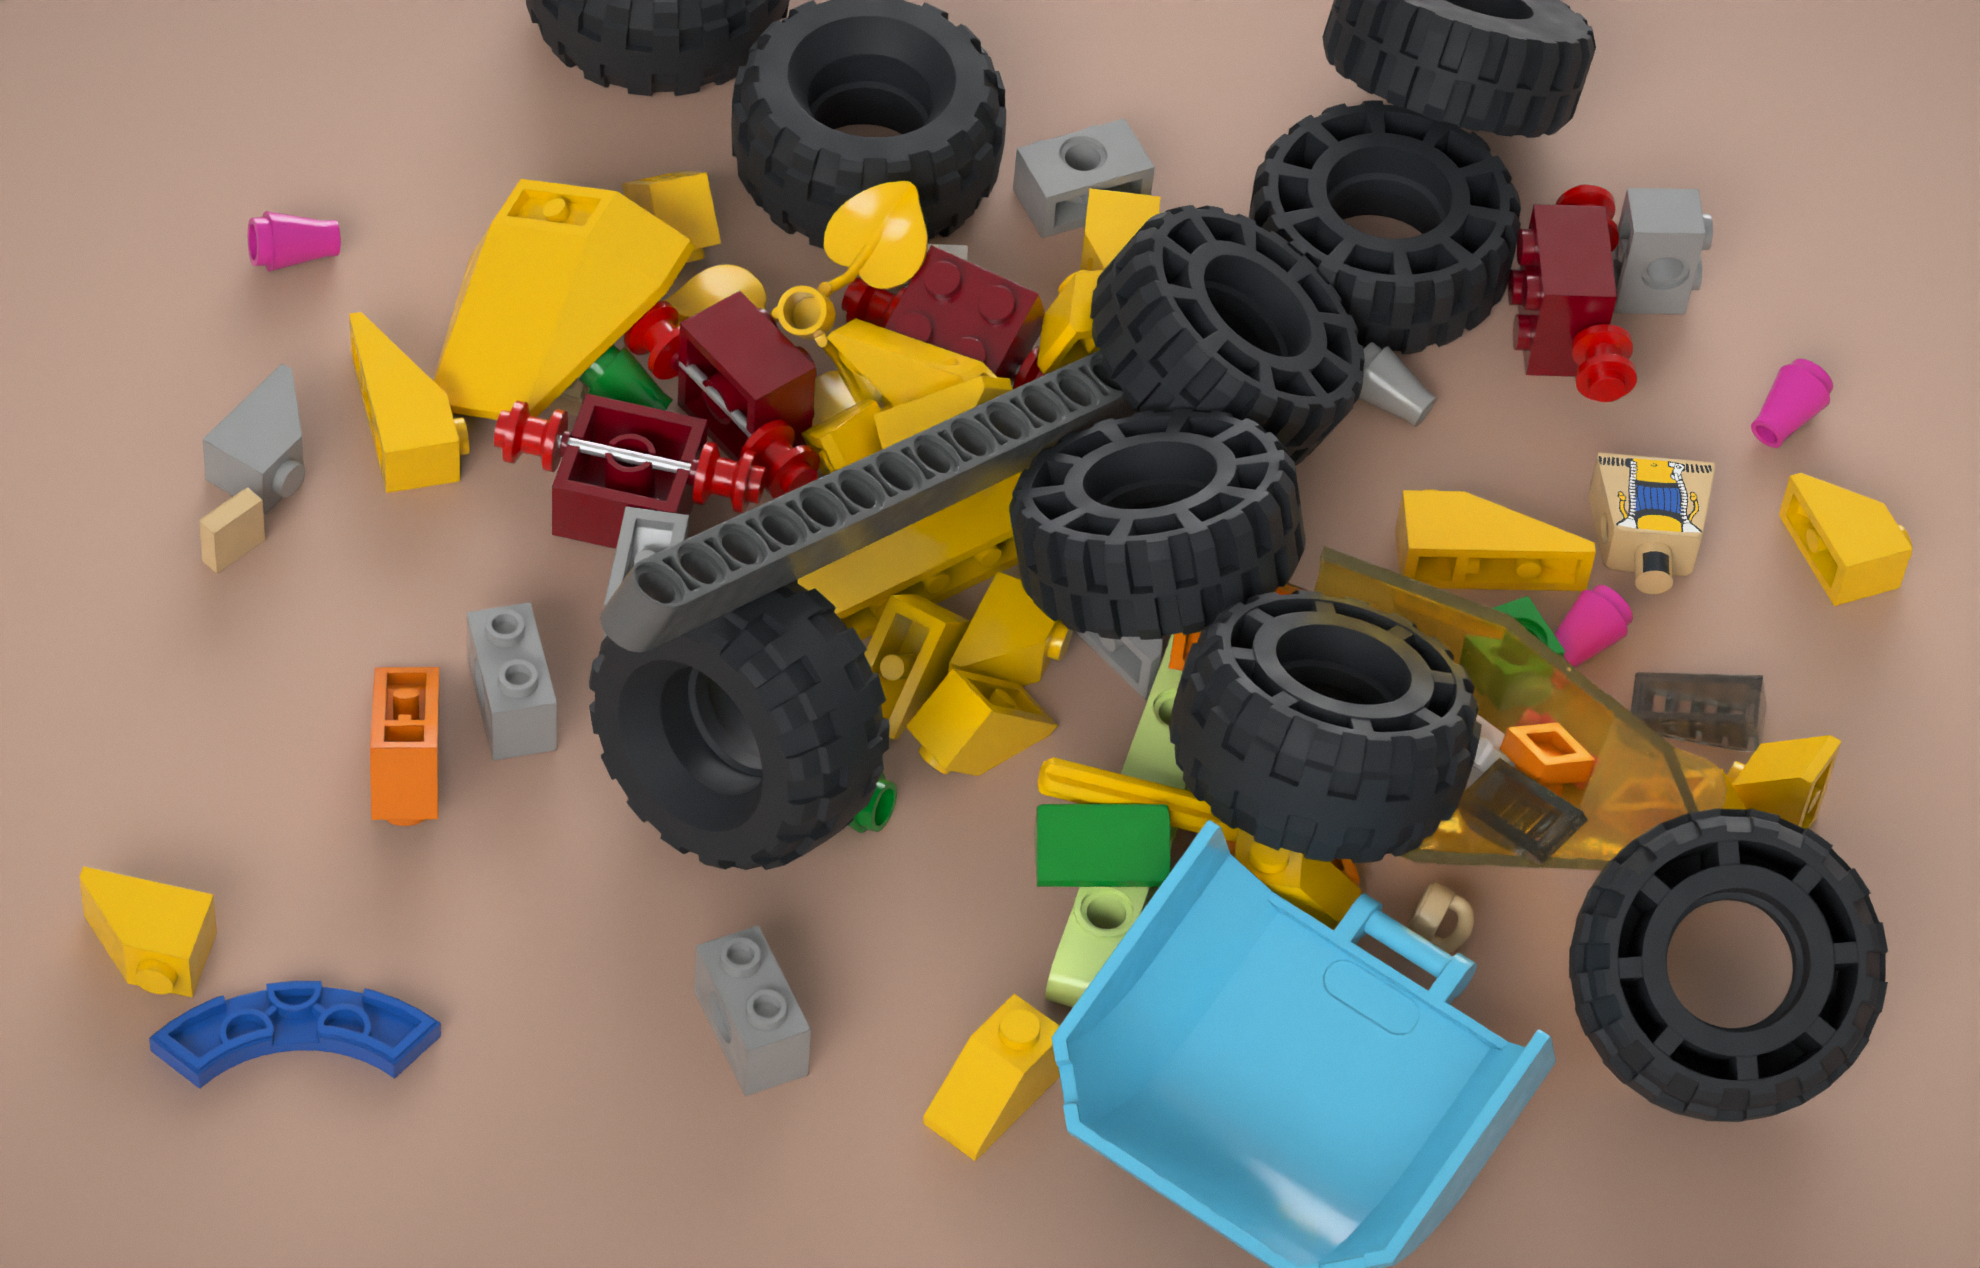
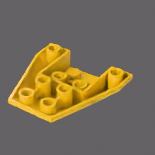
[433,179,695,420]

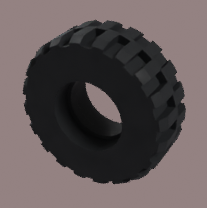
[1322,0,1596,138]
[1248,100,1521,355]
[1090,205,1365,466]
[1009,408,1306,640]

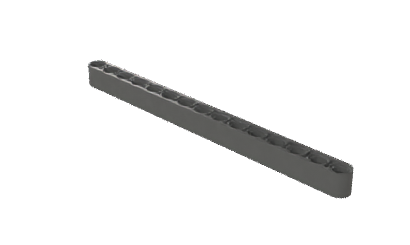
[600,350,1140,653]

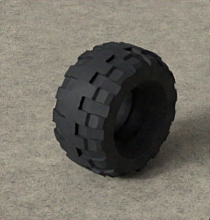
[526,0,790,96]
[731,0,1006,249]
[589,579,890,870]
[1169,590,1482,864]
[1569,808,1888,1122]

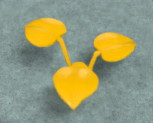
[663,181,928,427]

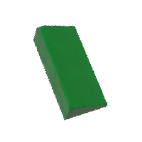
[1034,804,1171,887]

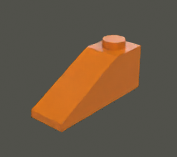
[370,667,440,826]

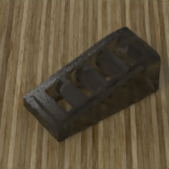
[1629,672,1766,752]
[1457,758,1588,865]

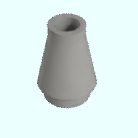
[1359,342,1437,427]

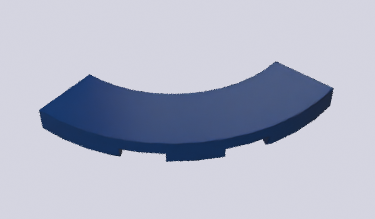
[149,981,441,1089]

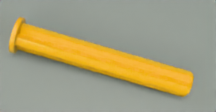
[1037,757,1241,842]

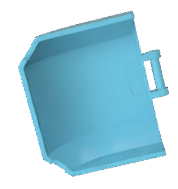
[1051,820,1556,1268]

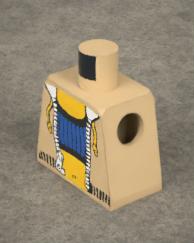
[1588,452,1715,594]

